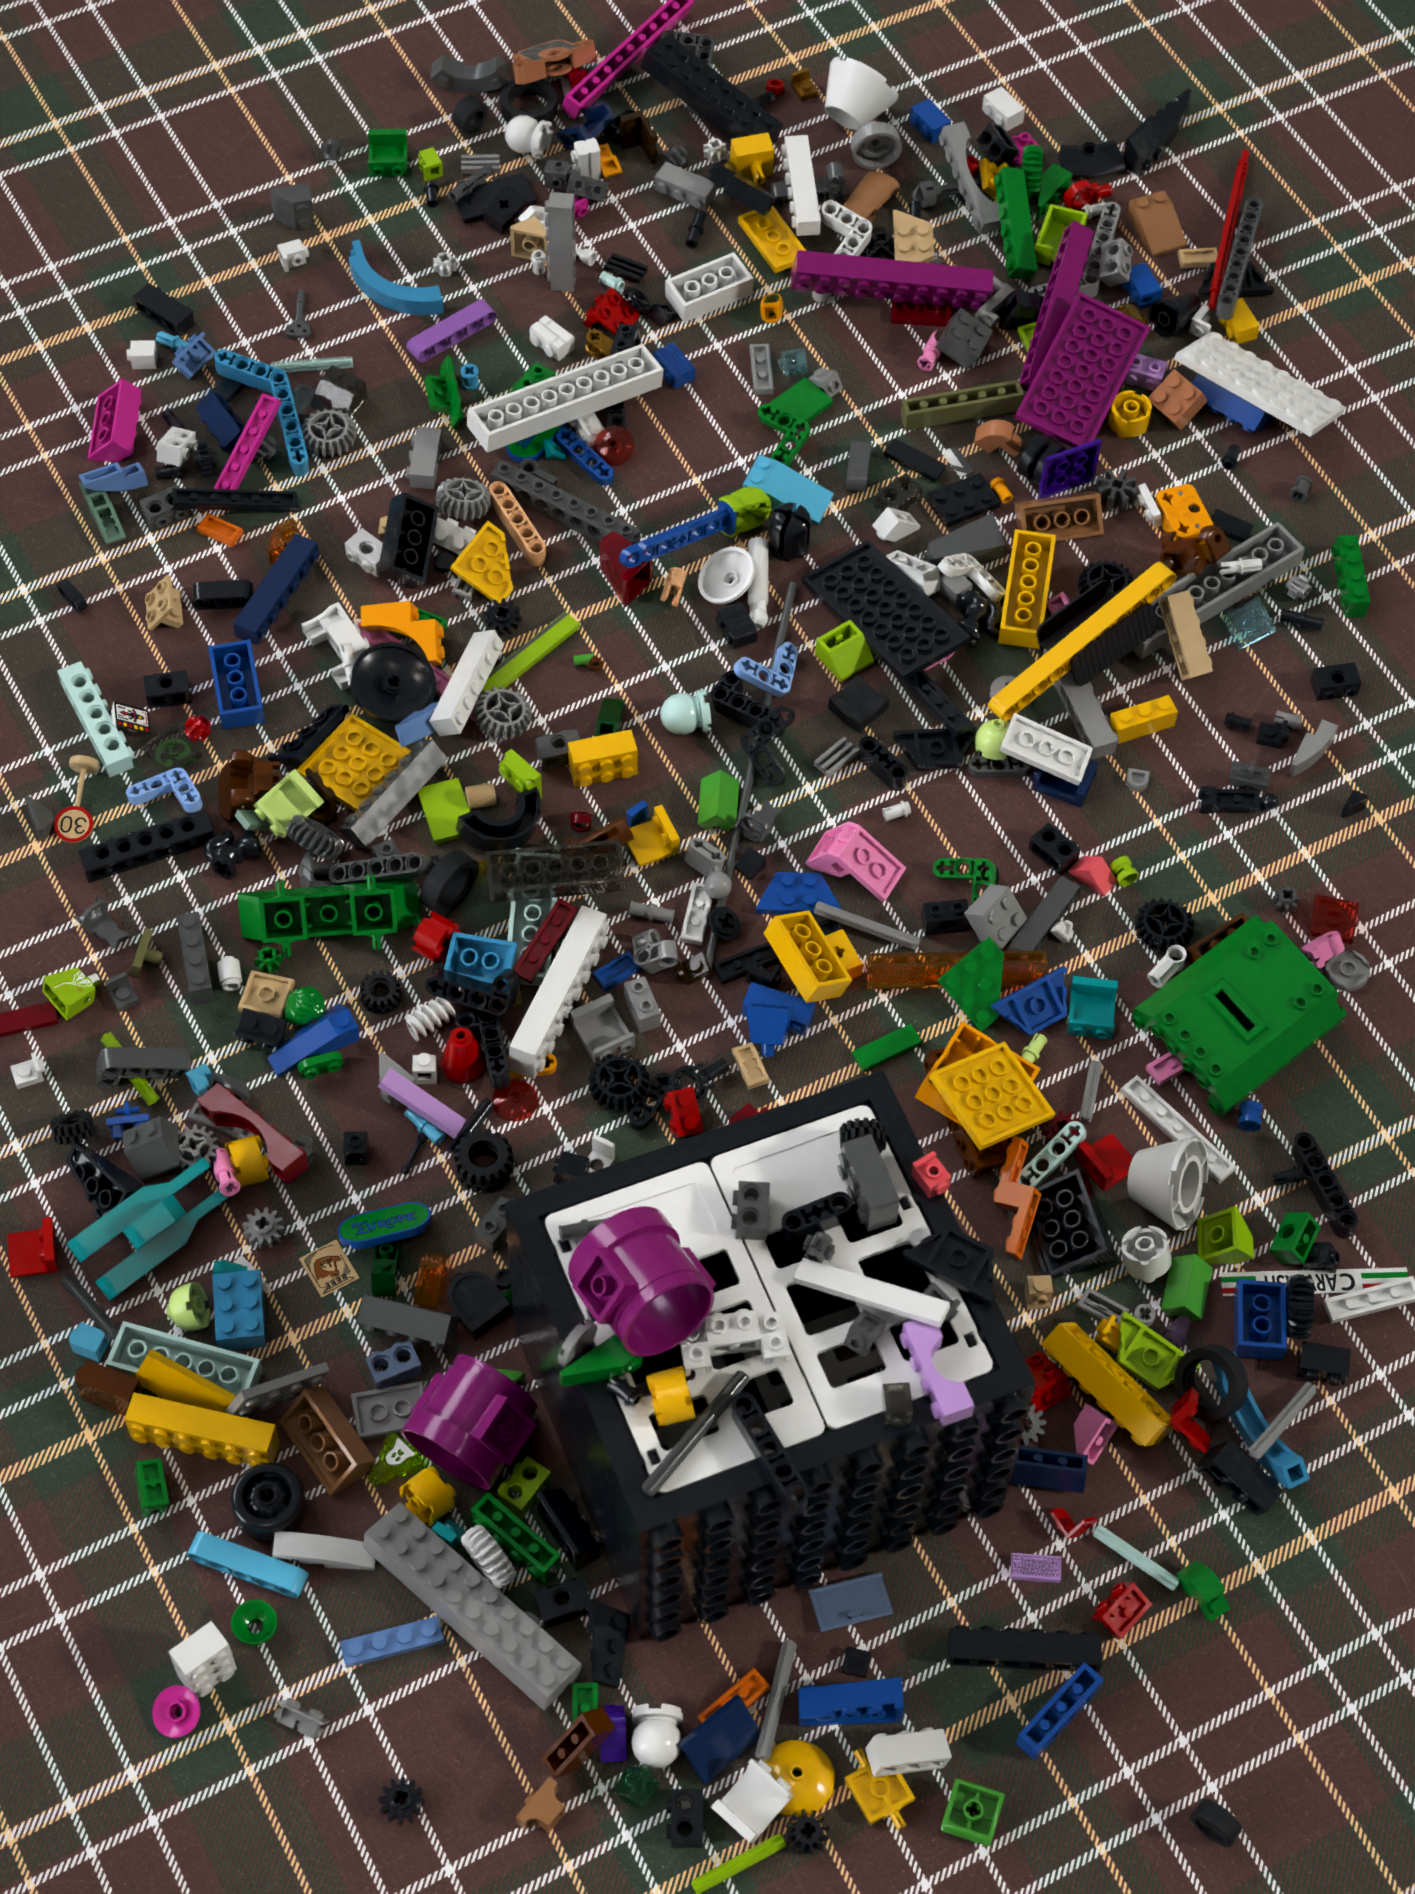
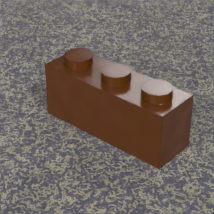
[1185,912,1248,964]
[541,1707,616,1779]

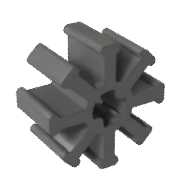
[1095,468,1138,513]

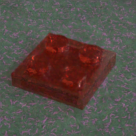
[1308,894,1359,944]

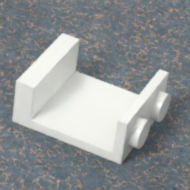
[711,1759,794,1843]

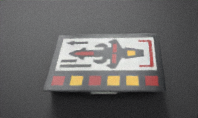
[111,701,151,735]

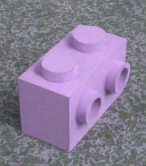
[1123,353,1168,391]

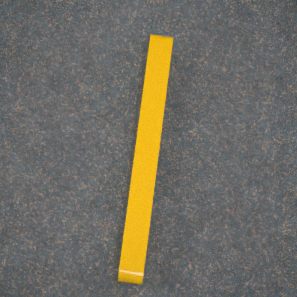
[988,562,1177,722]

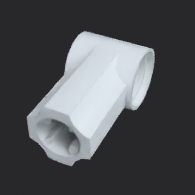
[1147,945,1187,988]

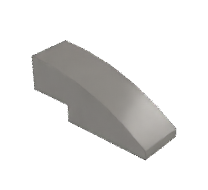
[1288,719,1338,777]

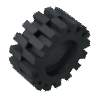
[360,970,401,1014]
[50,1110,96,1145]
[840,1118,887,1153]

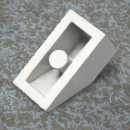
[872,507,921,542]

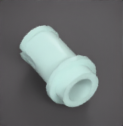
[599,271,625,292]

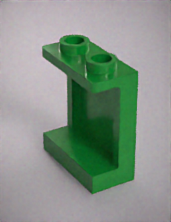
[368,129,408,177]

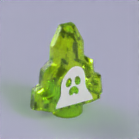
[368,1432,426,1486]

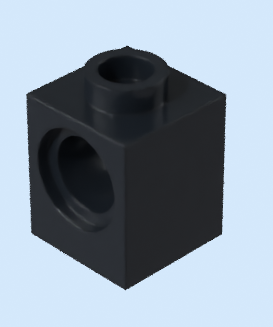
[343,1132,369,1165]

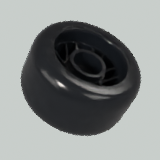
[230,1463,307,1542]

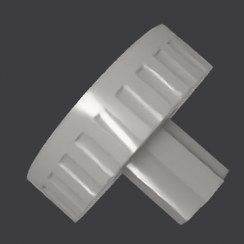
[850,121,902,170]

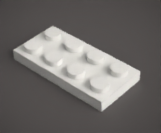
[999,713,1093,786]

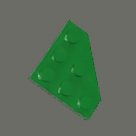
[937,936,1004,1032]

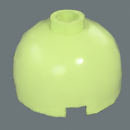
[975,719,1009,760]
[166,1282,211,1331]

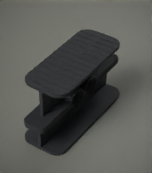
[1036,580,1157,686]

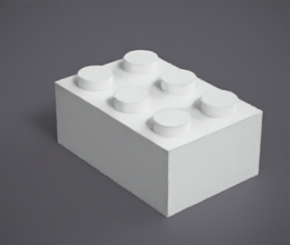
[168,1621,237,1697]

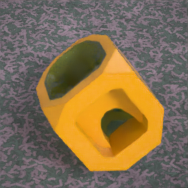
[760,294,783,323]

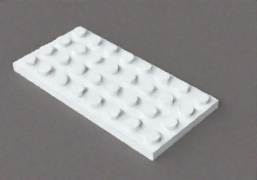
[1174,332,1346,437]

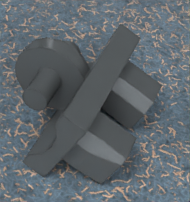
[1229,760,1271,792]

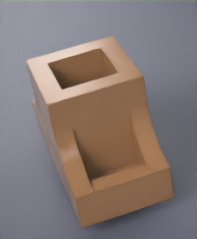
[516,1777,566,1833]

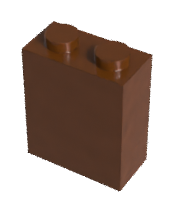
[74,1360,144,1416]

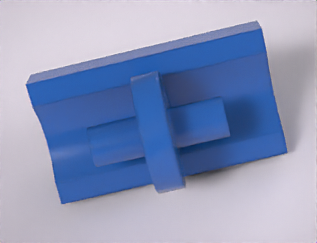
[106,1100,151,1140]

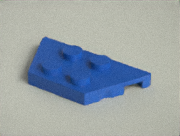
[756,872,842,915]
[991,966,1067,1036]

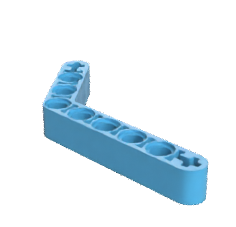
[214,349,309,477]

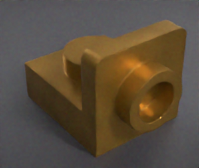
[791,68,818,102]

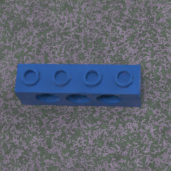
[1015,1662,1104,1761]

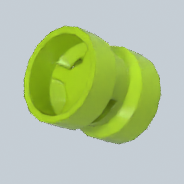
[1110,856,1139,887]

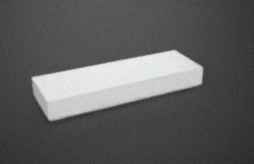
[680,882,713,946]

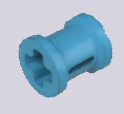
[460,364,479,390]

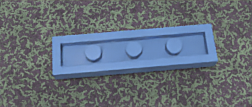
[340,1616,444,1668]

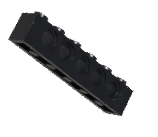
[78,810,214,883]

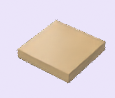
[238,970,295,1018]

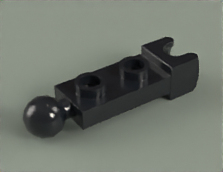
[1198,786,1278,814]

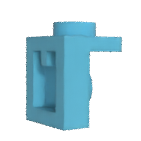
[185,1063,212,1097]

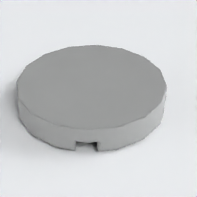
[1325,950,1370,992]
[558,1319,598,1368]

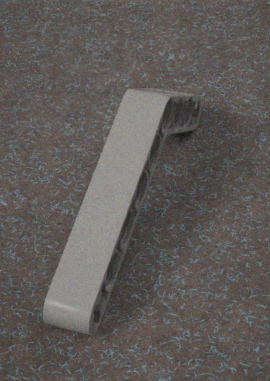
[1029,202,1121,300]

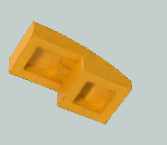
[599,143,622,178]

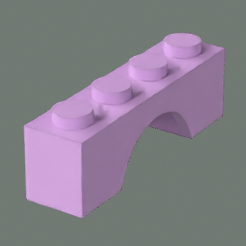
[899,1320,975,1426]

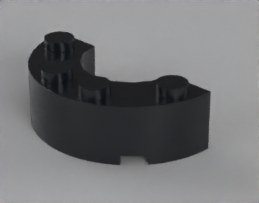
[456,787,541,853]

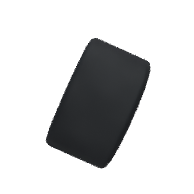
[452,95,488,134]

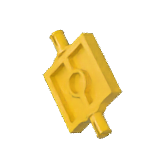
[844,1748,915,1830]

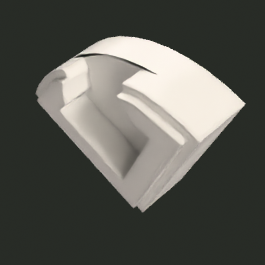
[1050,920,1073,943]

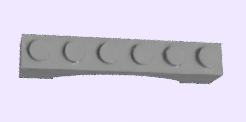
[939,122,1001,234]

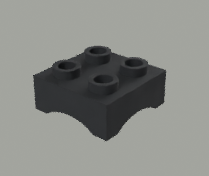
[828,674,889,733]

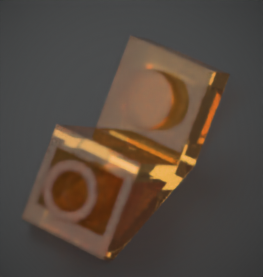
[266,517,298,564]

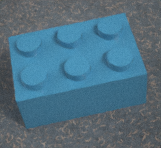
[212,1269,267,1351]

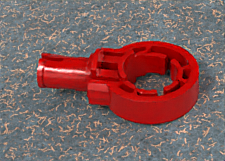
[1063,180,1113,211]

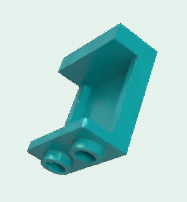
[1067,976,1118,1039]

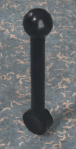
[401,1133,426,1175]

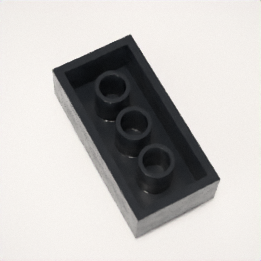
[377,492,439,589]

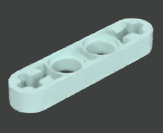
[1018,1121,1087,1188]

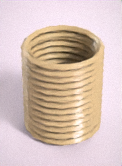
[465,783,497,810]

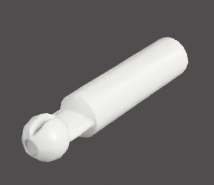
[748,537,769,629]

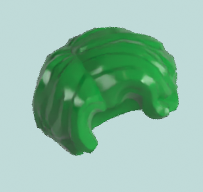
[285,986,325,1026]

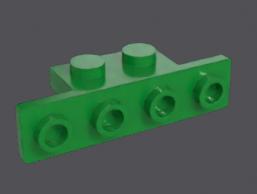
[424,356,464,429]

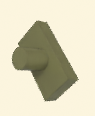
[129,928,164,978]

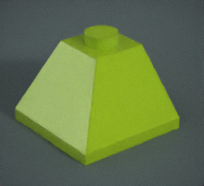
[1197,1206,1254,1265]

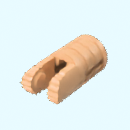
[660,567,687,607]

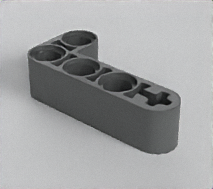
[768,162,846,209]
[96,1047,191,1089]

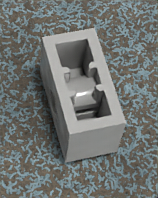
[624,976,661,1033]

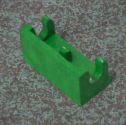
[134,1458,169,1518]

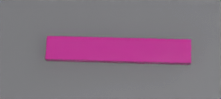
[213,393,282,490]

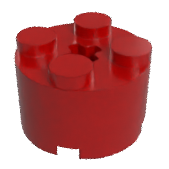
[412,911,462,964]

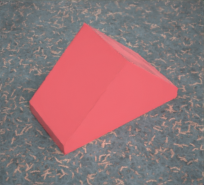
[1068,856,1117,897]

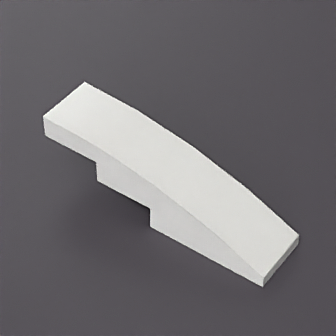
[272,1531,375,1570]

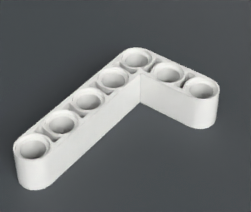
[812,200,872,303]

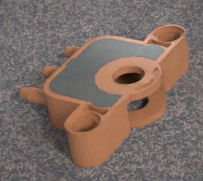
[512,39,597,85]

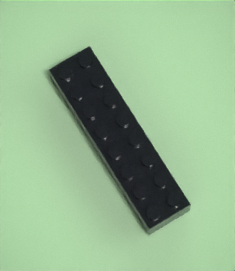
[640,34,783,144]

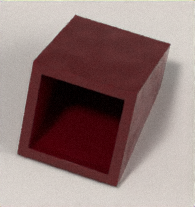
[599,531,652,607]

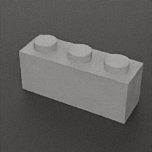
[655,162,716,211]
[406,427,442,489]

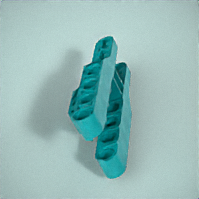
[66,1157,230,1301]

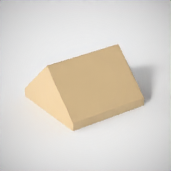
[510,216,549,264]

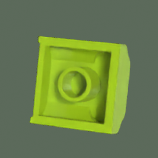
[499,749,542,799]

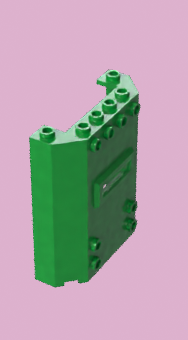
[1131,915,1347,1118]

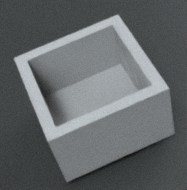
[964,884,1028,949]

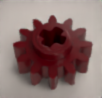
[1041,1110,1080,1152]

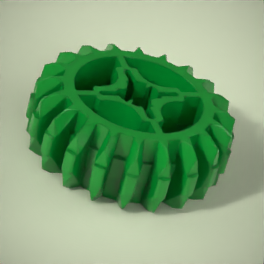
[1021,145,1043,198]

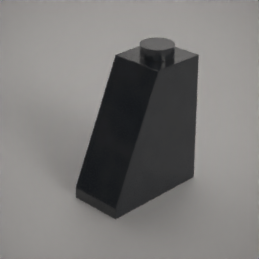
[998,289,1044,330]

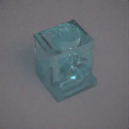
[778,348,808,376]

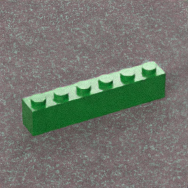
[994,167,1038,281]

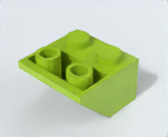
[815,620,874,682]

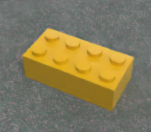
[764,910,852,1003]

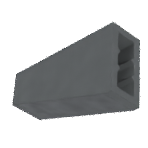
[924,513,1005,571]

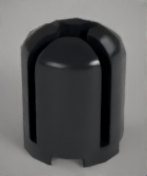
[768,502,811,562]

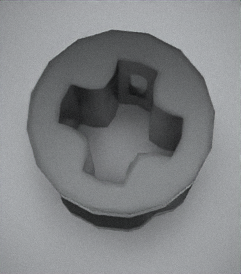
[1289,475,1314,503]

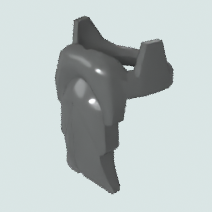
[734,800,783,844]
[73,896,129,949]

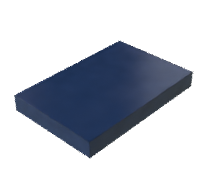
[678,1695,760,1784]

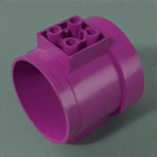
[568,1206,716,1357]
[401,1354,537,1490]

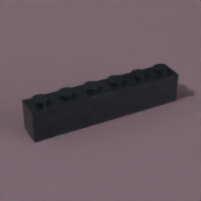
[948,1625,1102,1673]

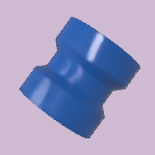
[1238,1100,1263,1132]

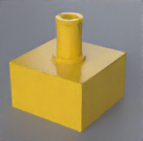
[730,133,774,185]

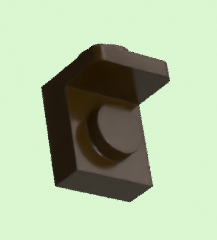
[674,952,712,985]

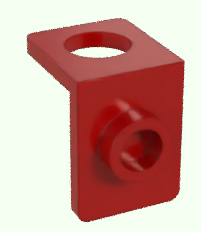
[1050,1507,1098,1539]

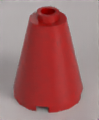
[441,1027,486,1084]

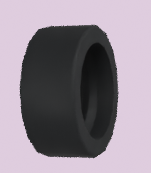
[1190,1799,1242,1847]

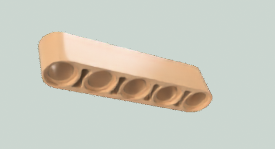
[489,481,546,567]

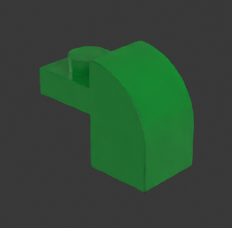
[1176,1560,1230,1622]

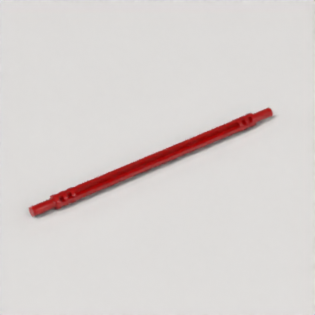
[1208,149,1250,310]

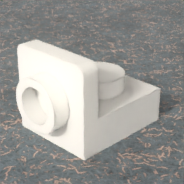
[1189,304,1211,338]
[10,1052,46,1089]

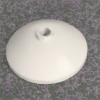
[698,547,755,604]

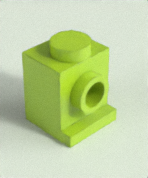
[418,147,443,182]

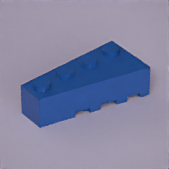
[797,1677,904,1726]

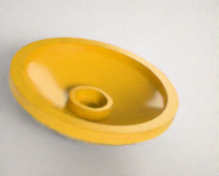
[763,1740,835,1818]

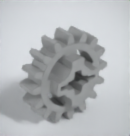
[178,1124,219,1172]

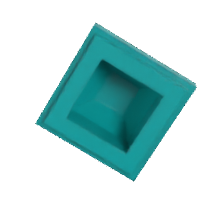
[544,439,566,460]

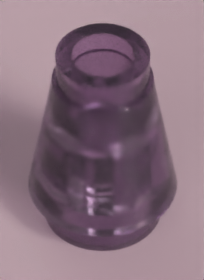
[1162,1314,1191,1348]

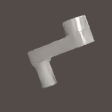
[974,276,1016,329]

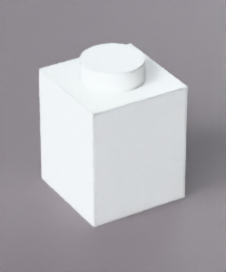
[127,340,157,369]

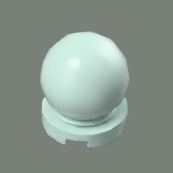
[660,689,712,735]

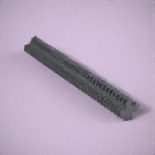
[60,1273,120,1340]

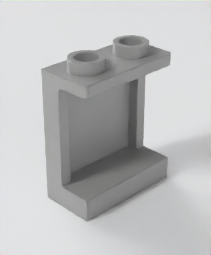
[570,993,635,1064]

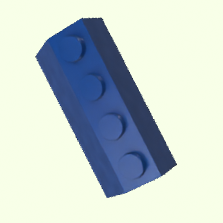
[1192,373,1273,433]

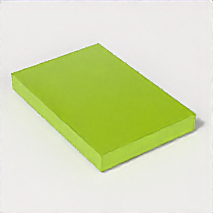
[417,778,470,845]

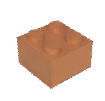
[1148,369,1208,431]

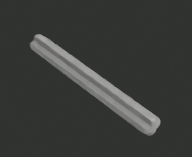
[814,901,920,950]
[1248,1382,1317,1460]
[755,1640,797,1761]

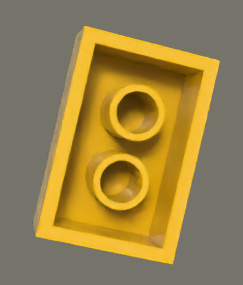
[568,729,638,788]

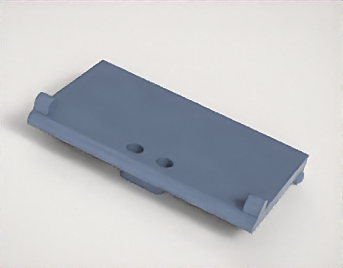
[808,1572,894,1632]

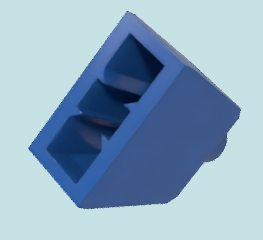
[747,1002,794,1057]

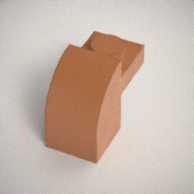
[974,420,1022,457]

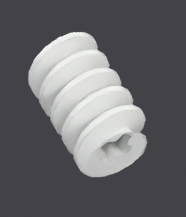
[405,997,456,1041]

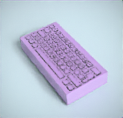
[1010,1553,1061,1583]

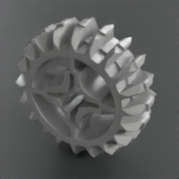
[301,407,356,458]
[435,477,491,521]
[474,685,532,741]

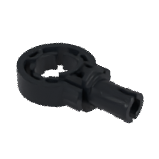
[668,1058,730,1103]

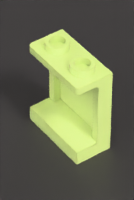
[253,769,325,838]

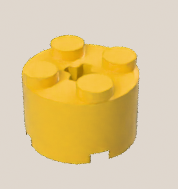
[1108,390,1152,439]
[225,1135,269,1187]
[646,1366,696,1426]
[399,1466,456,1526]

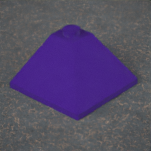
[1038,439,1102,499]

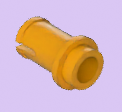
[990,477,1013,504]

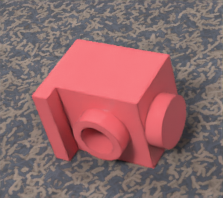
[911,1151,951,1198]

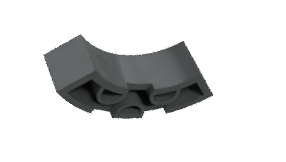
[430,54,511,93]

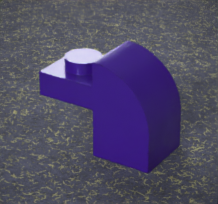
[600,1704,627,1762]

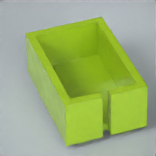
[1035,204,1088,265]

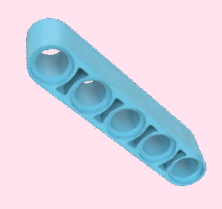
[187,1531,309,1598]

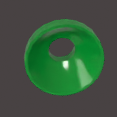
[231,1599,278,1646]

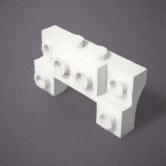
[302,602,370,691]
[679,1309,791,1376]

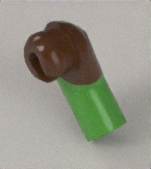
[573,653,603,671]

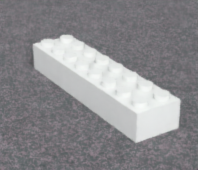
[509,905,609,1079]

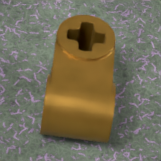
[585,329,614,360]

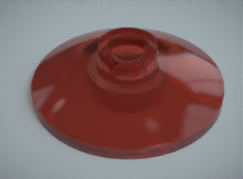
[594,426,634,466]
[492,1080,538,1122]

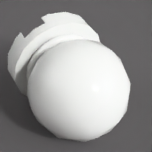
[505,115,553,160]
[631,1703,683,1768]

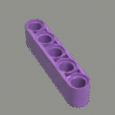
[406,299,497,363]

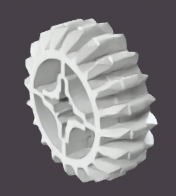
[461,1524,516,1590]

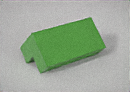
[697,770,739,831]
[1161,1254,1212,1322]

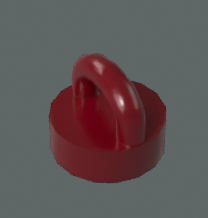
[570,811,592,832]

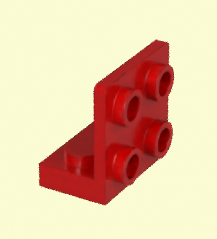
[1075,1133,1133,1192]
[8,1217,58,1278]
[1025,1352,1072,1412]
[1169,1386,1210,1453]

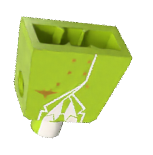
[42,968,101,1021]

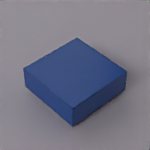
[626,800,648,828]

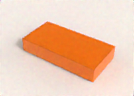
[197,513,243,547]

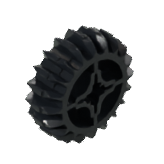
[1078,559,1133,595]
[1134,897,1195,954]
[588,1052,650,1113]
[1286,1274,1315,1340]

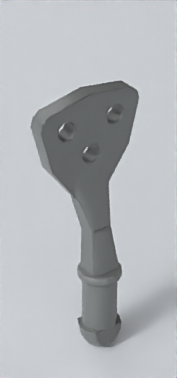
[286,289,311,338]

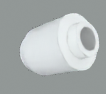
[217,956,242,991]

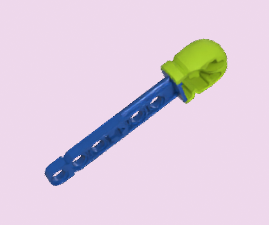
[619,486,771,569]

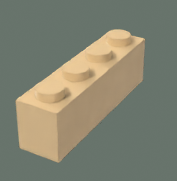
[1158,590,1213,681]

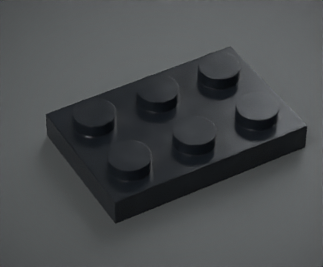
[926,473,1001,528]

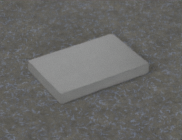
[351,1381,424,1441]

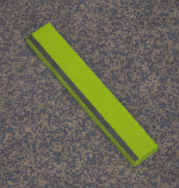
[480,612,580,694]

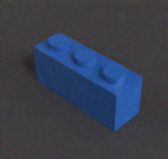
[742,982,815,1036]

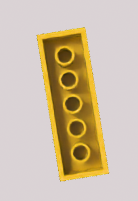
[998,529,1056,649]
[1041,1322,1173,1447]
[125,1392,280,1467]

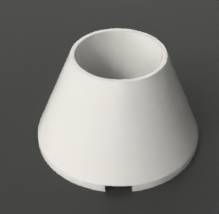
[825,57,898,130]
[1127,1137,1209,1231]

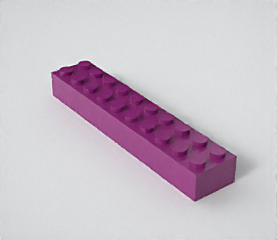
[791,250,993,310]

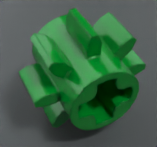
[254,946,283,974]

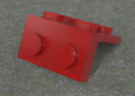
[582,288,640,335]

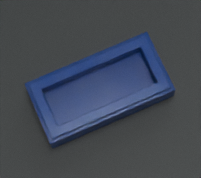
[592,950,642,992]

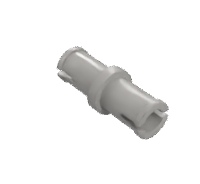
[629,901,675,924]

